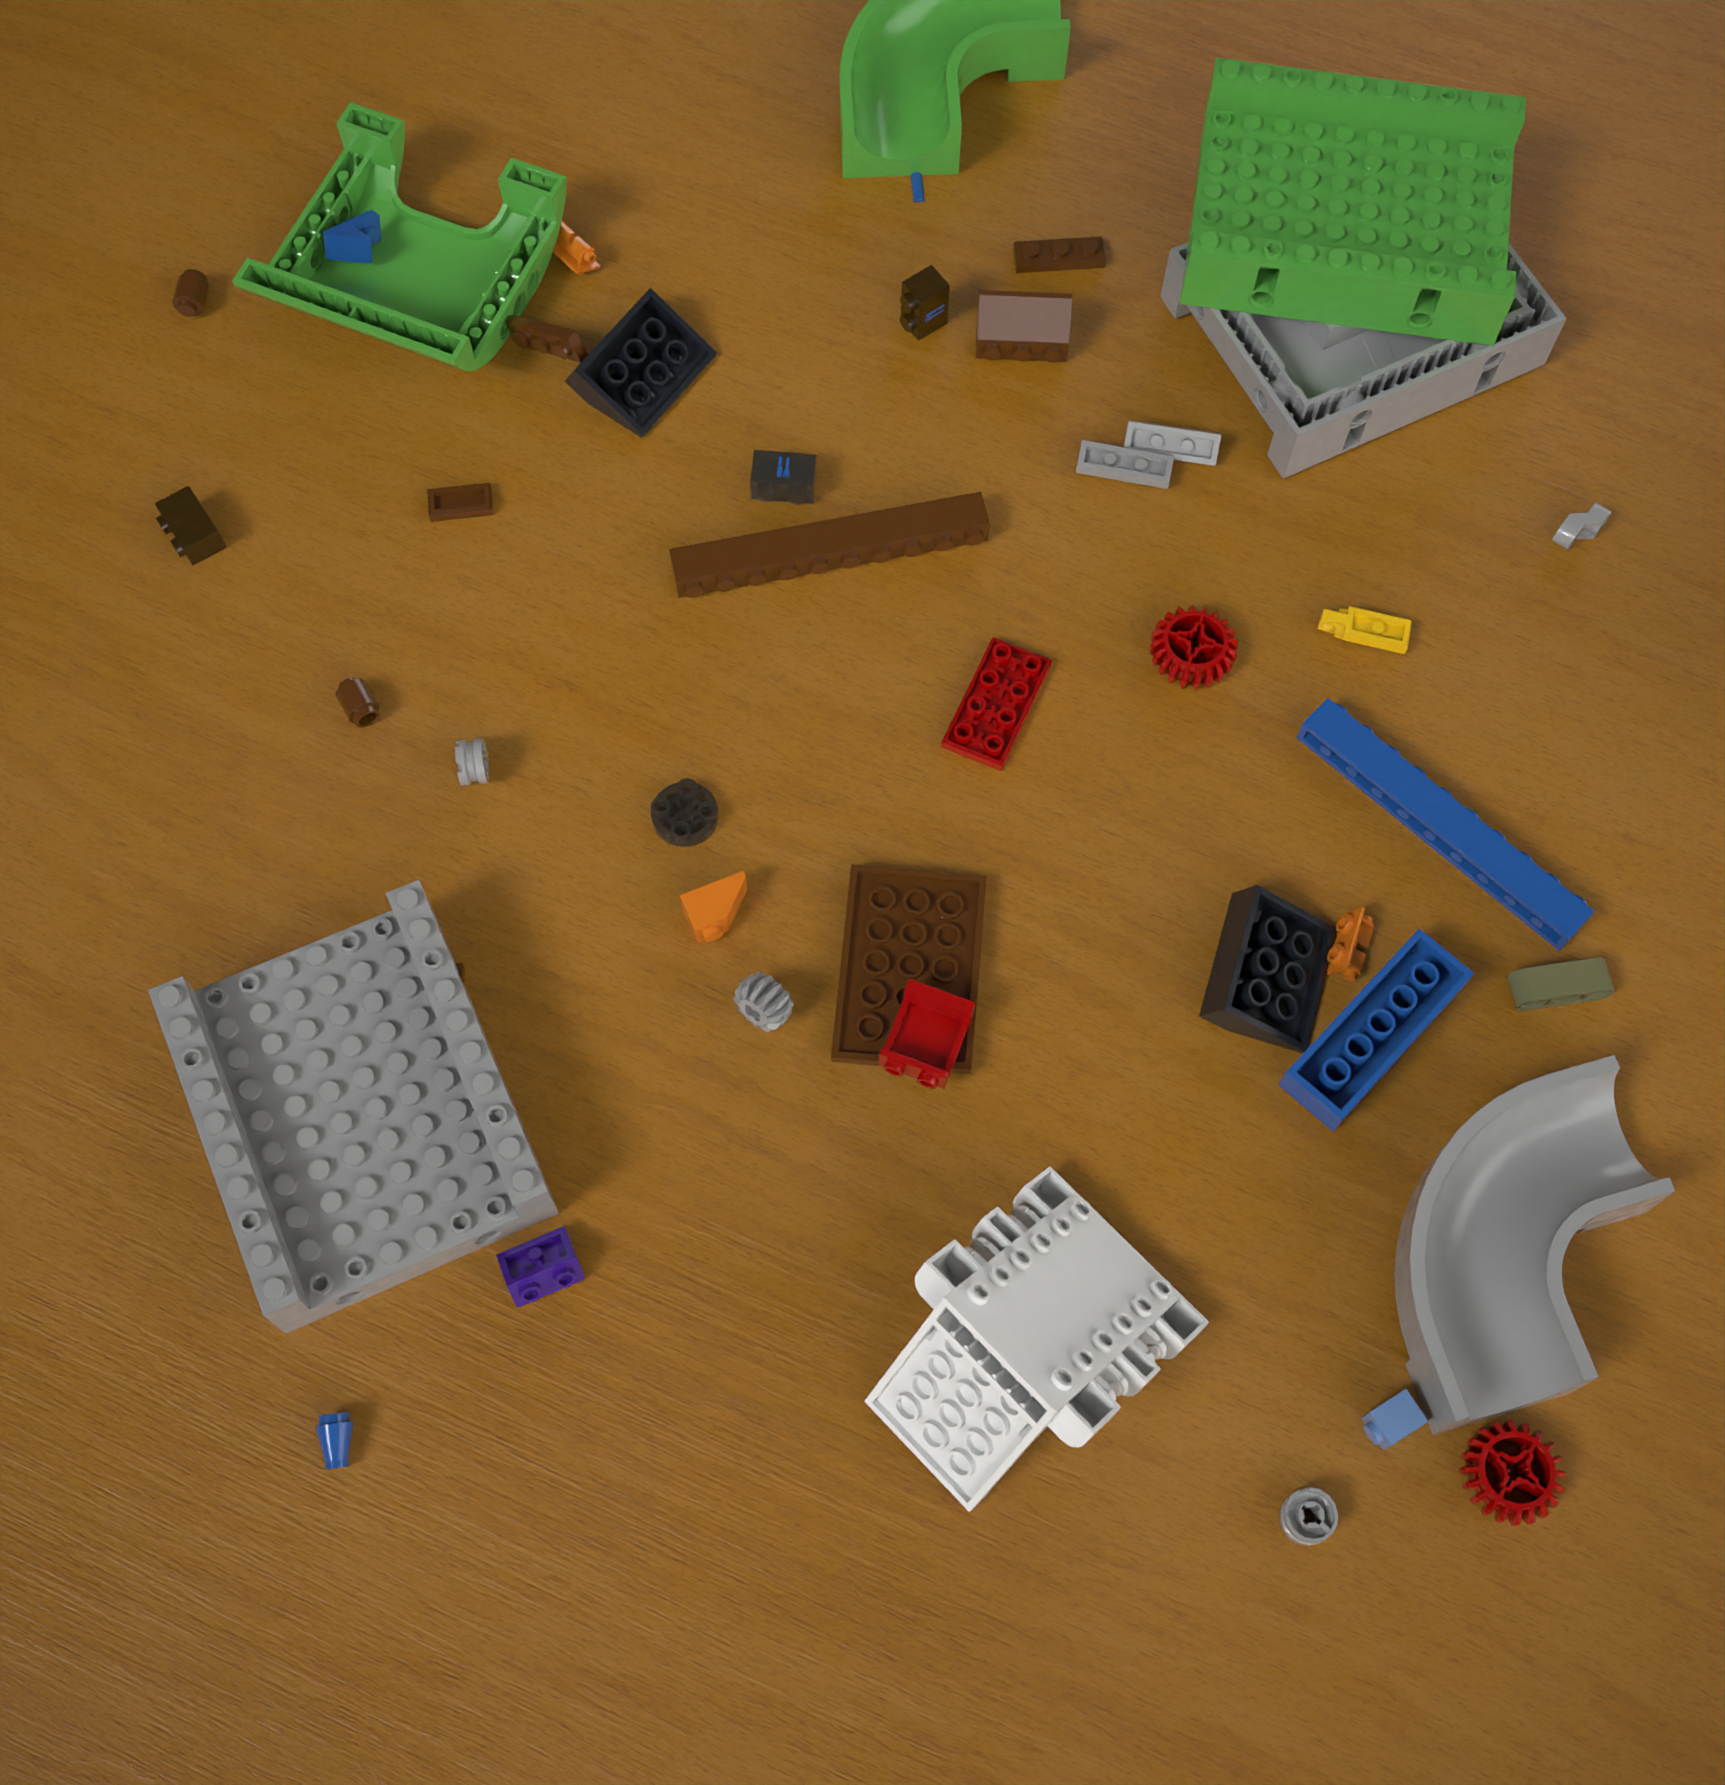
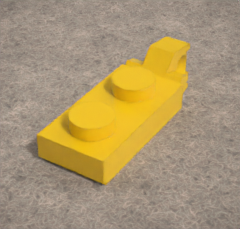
[1318,606,1412,654]

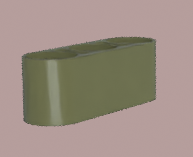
[1507,958,1615,1011]

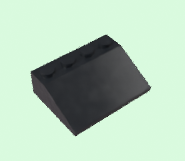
[564,287,718,438]
[1199,885,1336,1053]

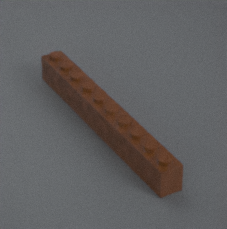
[669,492,990,598]

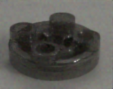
[651,778,719,847]

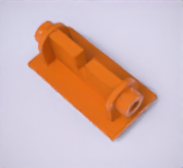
[553,221,601,275]
[1325,907,1374,981]

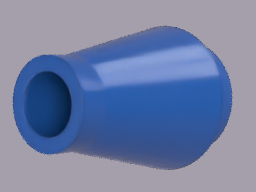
[315,1412,354,1469]

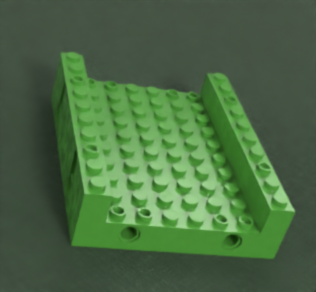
[1179,58,1526,346]

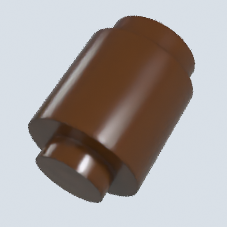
[172,269,209,317]
[335,677,380,728]

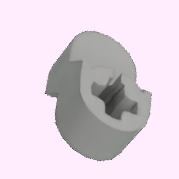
[1552,502,1612,550]

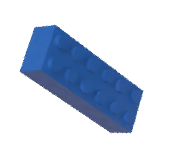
[1279,929,1475,1132]

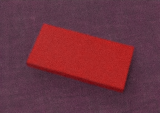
[941,637,1052,771]

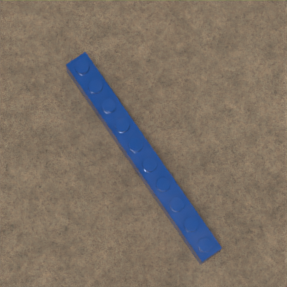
[1297,698,1595,951]

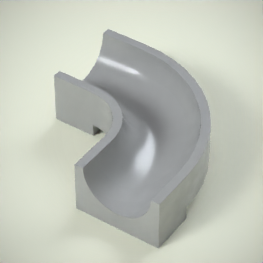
[1394,1055,1675,1435]

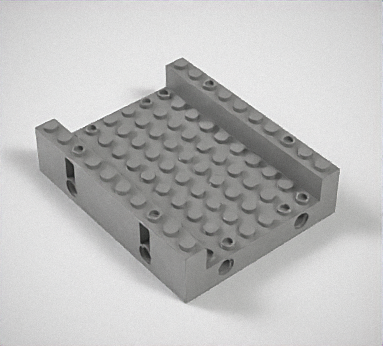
[1160,242,1567,479]
[148,880,559,1334]

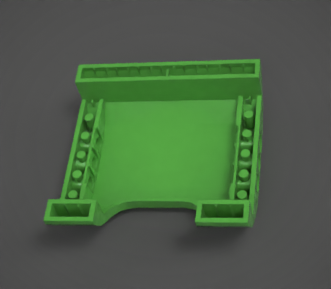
[232,102,567,372]

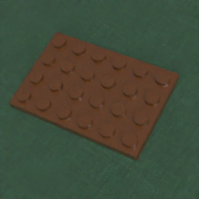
[831,864,987,1074]

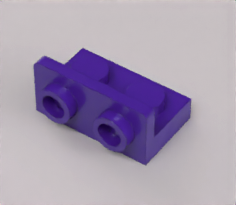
[496,1226,585,1307]

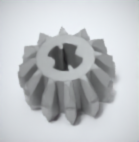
[733,972,794,1032]

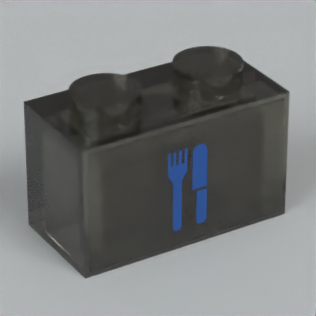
[750,450,817,505]

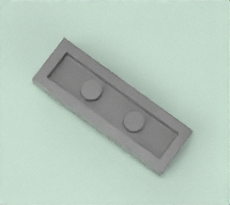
[1124,419,1221,466]
[1076,440,1174,489]

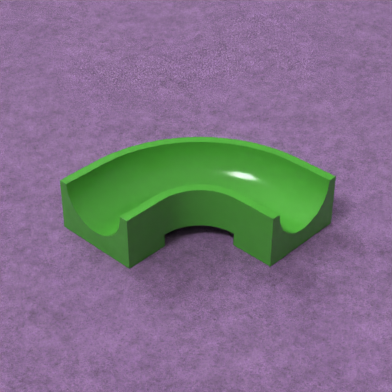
[840,0,1071,178]

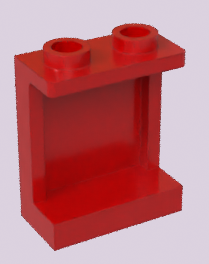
[879,979,976,1089]

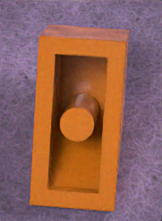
[679,871,747,943]

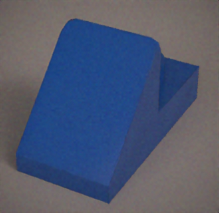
[323,209,381,263]

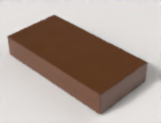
[427,483,494,522]

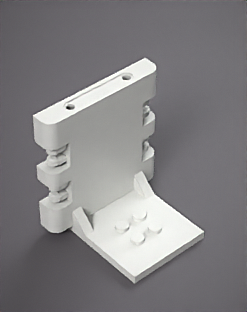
[864,1166,1209,1512]

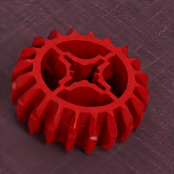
[1149,604,1238,690]
[1459,1420,1566,1526]

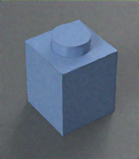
[1362,1389,1429,1451]

